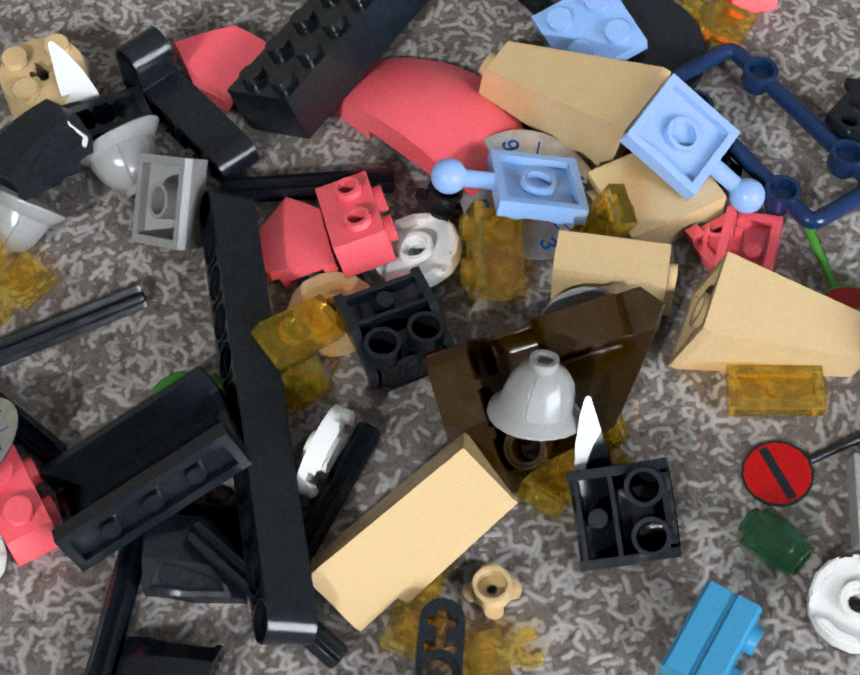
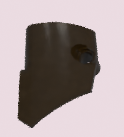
[425,287,666,478]

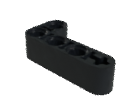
[115,26,259,184]

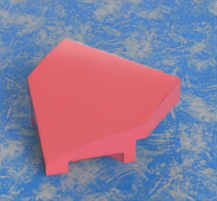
[173,25,267,112]
[259,197,339,290]
[685,204,783,273]

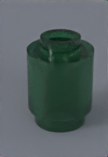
[738,506,815,579]

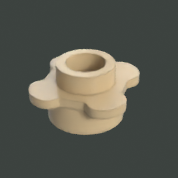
[462,562,522,620]

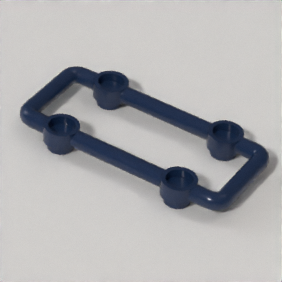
[670,43,860,229]

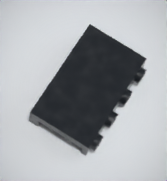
[40,366,252,572]

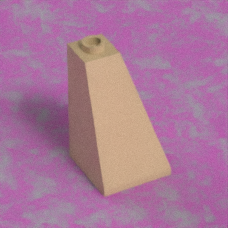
[478,41,671,169]
[669,251,860,377]

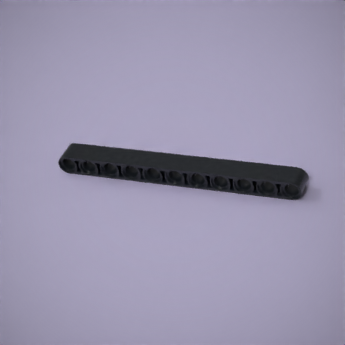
[199,190,318,645]

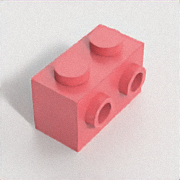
[315,171,399,278]
[0,444,62,567]

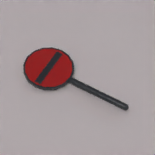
[741,432,860,507]

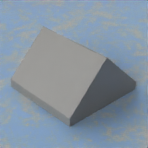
[131,153,208,251]

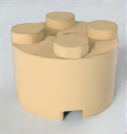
[0,33,90,120]

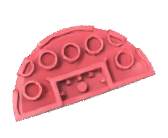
[333,57,524,197]

